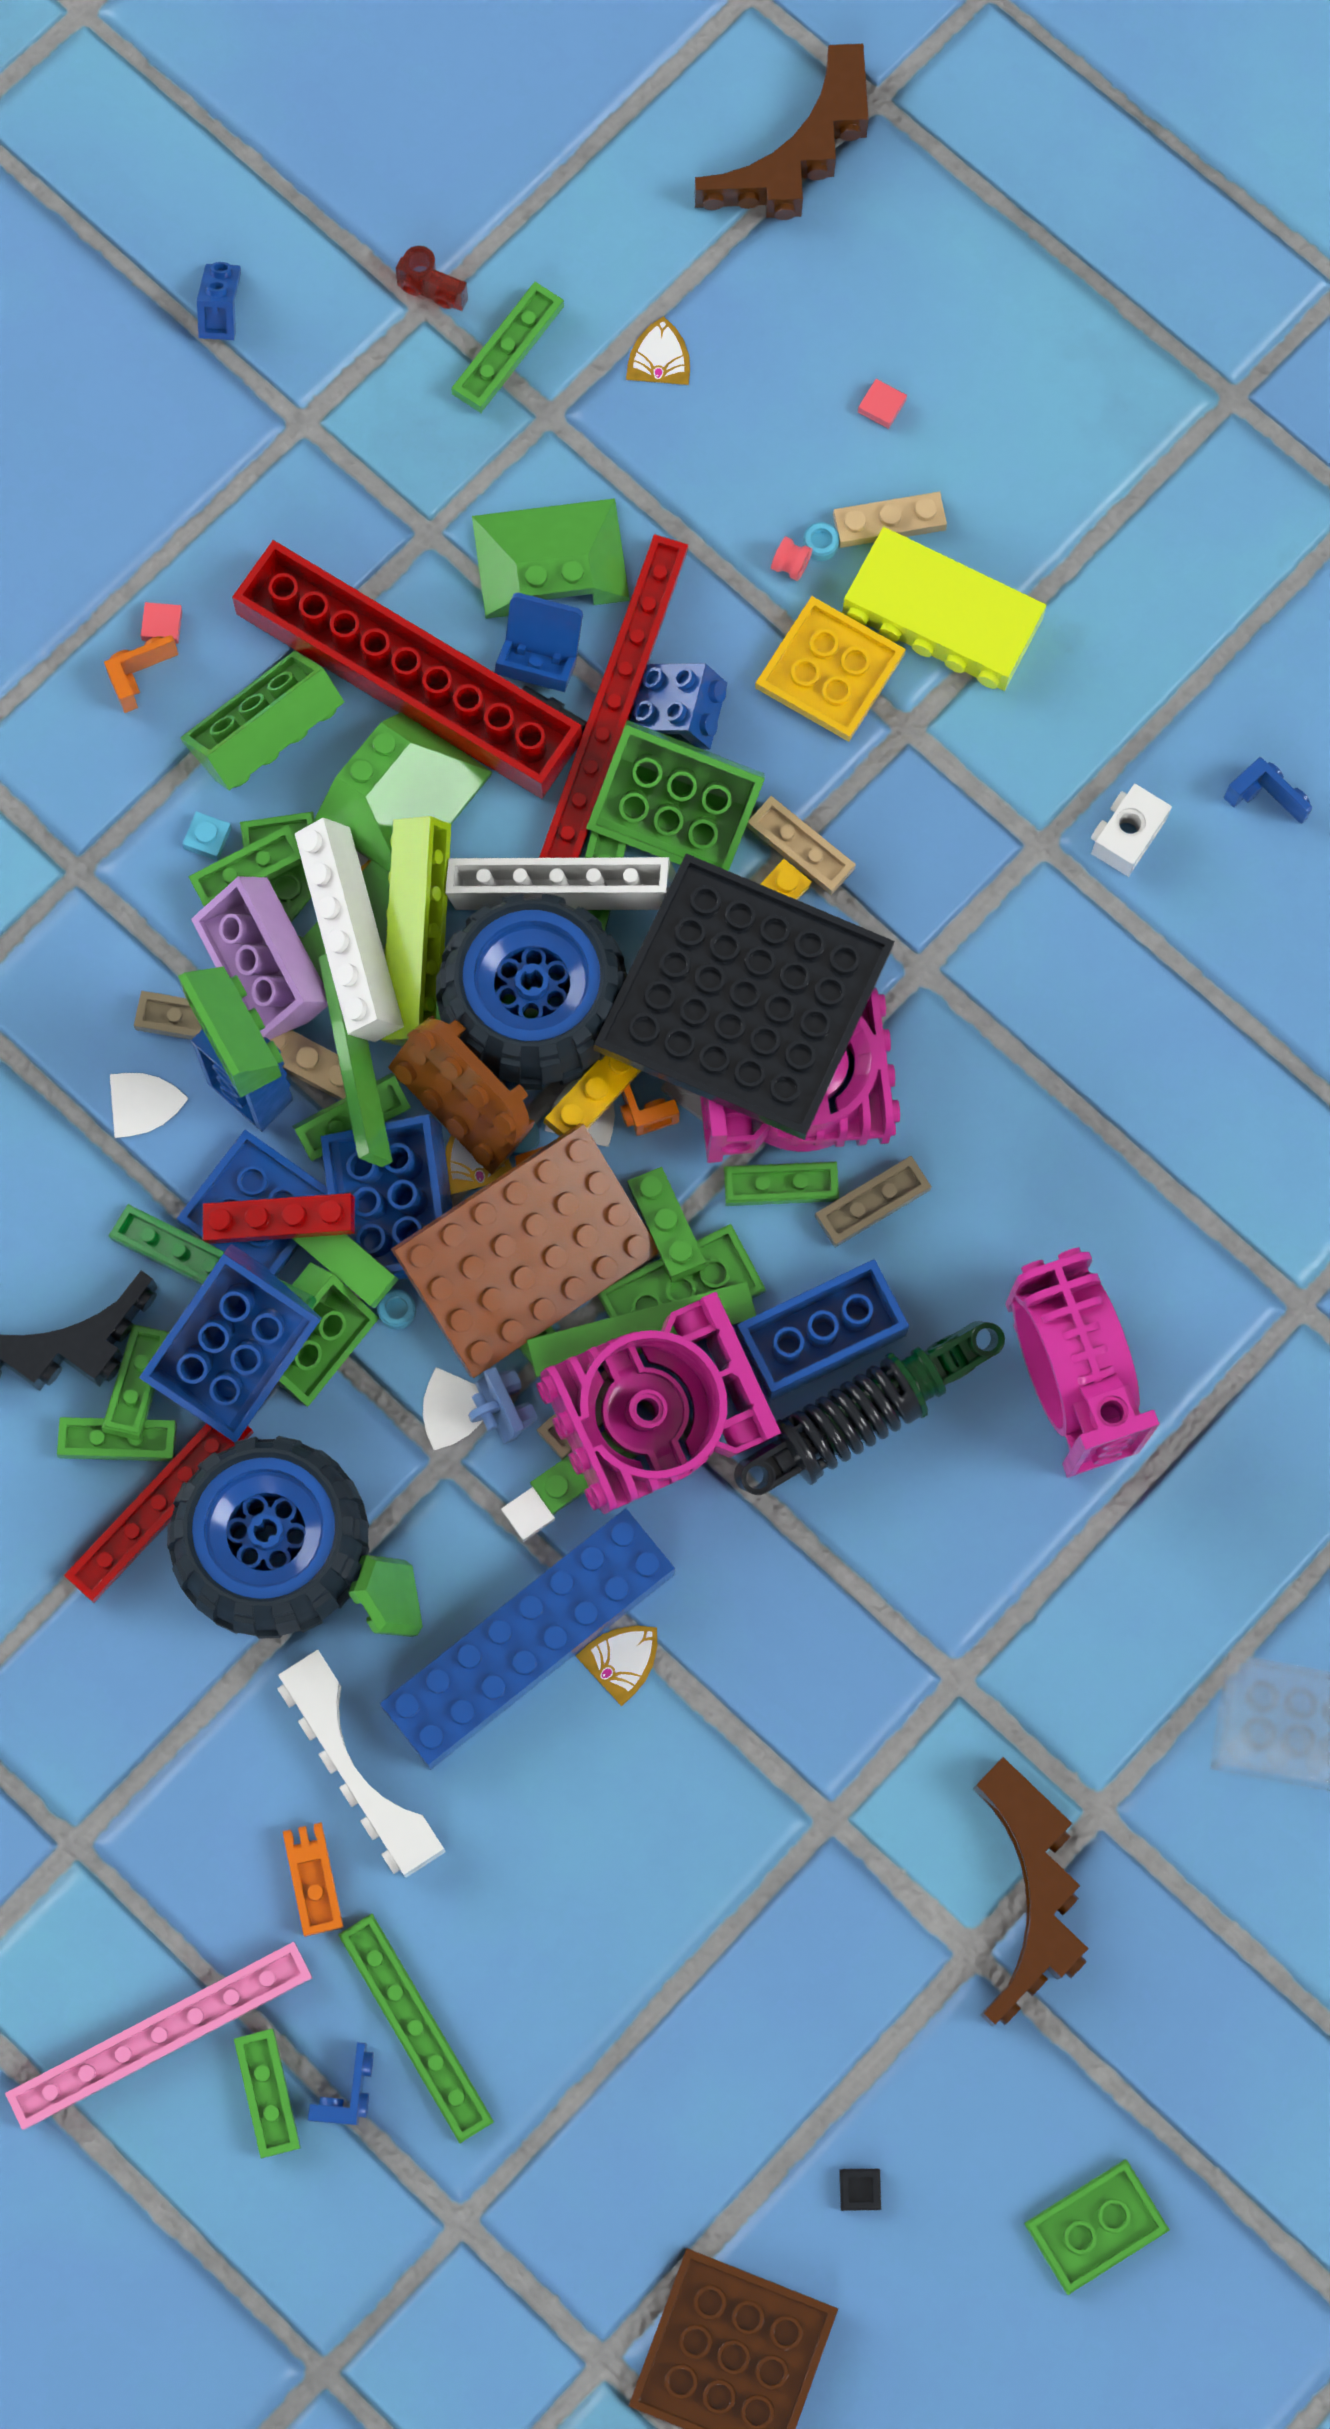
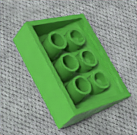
[586,720,765,871]

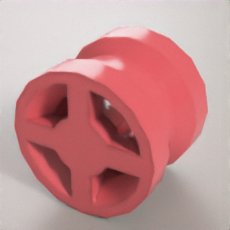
[771,536,813,581]

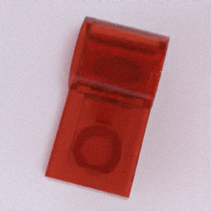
[395,246,468,311]

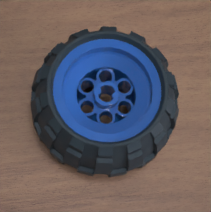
[436,893,627,1090]
[167,1436,369,1639]

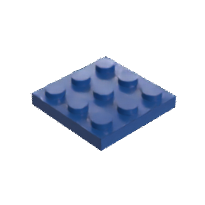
[176,1129,328,1276]

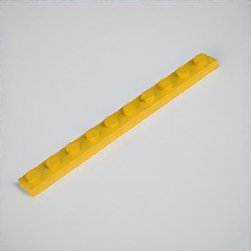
[543,859,812,1136]

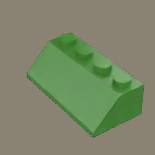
[180,651,344,791]

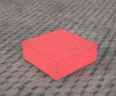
[858,379,907,429]
[141,602,183,644]

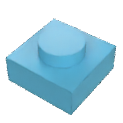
[182,811,232,861]

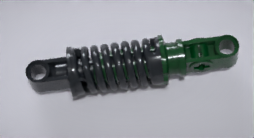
[734,1321,1005,1495]

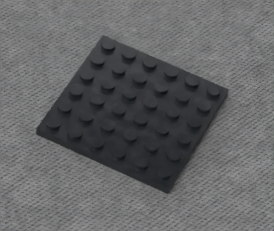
[593,853,895,1140]

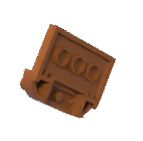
[388,1016,535,1175]

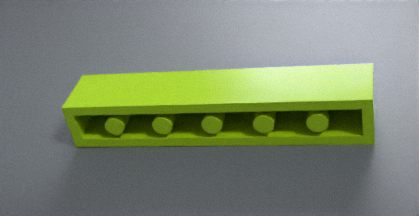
[381,816,451,1047]

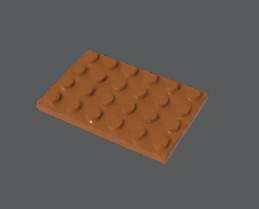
[391,1123,658,1378]

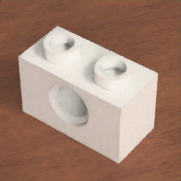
[1091,783,1172,877]

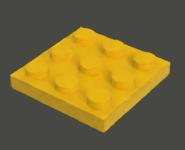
[755,596,906,742]

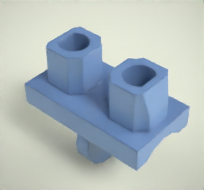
[468,1367,537,1444]

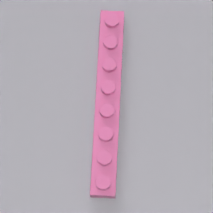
[5,1942,313,2130]

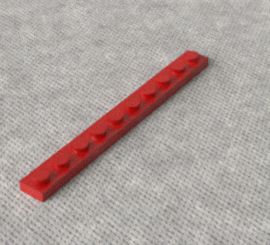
[539,534,689,858]

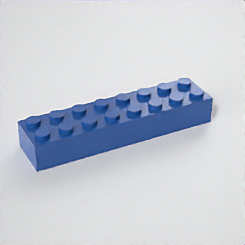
[380,1508,675,1770]

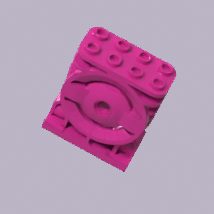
[700,987,900,1163]
[1005,1247,1160,1478]
[536,1292,781,1515]

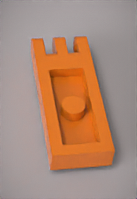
[283,1822,344,1937]

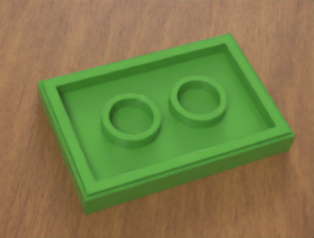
[1023,2159,1170,2295]

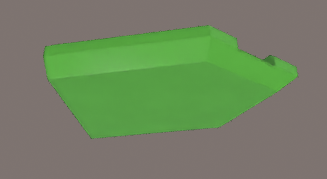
[240,812,315,923]
[348,1555,423,1637]

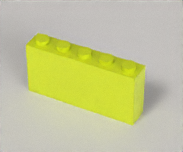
[842,526,1047,691]

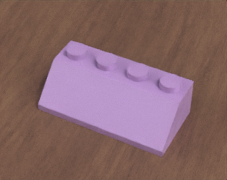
[191,876,328,1040]

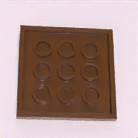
[629,2248,839,2429]

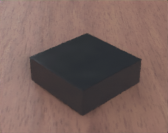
[839,2169,881,2211]

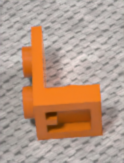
[104,635,178,713]
[620,1084,680,1136]

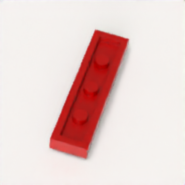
[203,1193,355,1244]

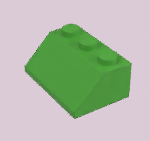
[178,966,283,1098]
[277,1262,379,1407]

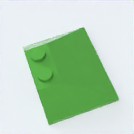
[472,498,630,619]
[314,712,492,872]

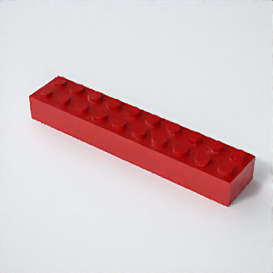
[232,540,582,799]

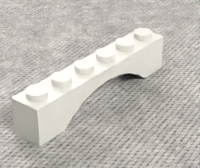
[277,1650,446,1878]

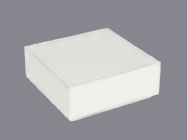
[501,1487,555,1542]

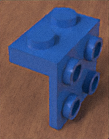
[495,593,583,692]
[630,663,728,750]

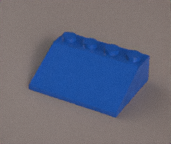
[320,1114,453,1284]
[139,1244,322,1442]

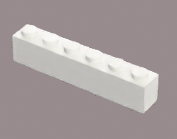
[295,818,404,1042]
[445,857,676,910]

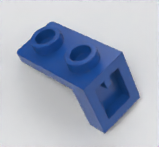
[197,262,241,340]
[1224,757,1312,824]
[308,2042,374,2126]

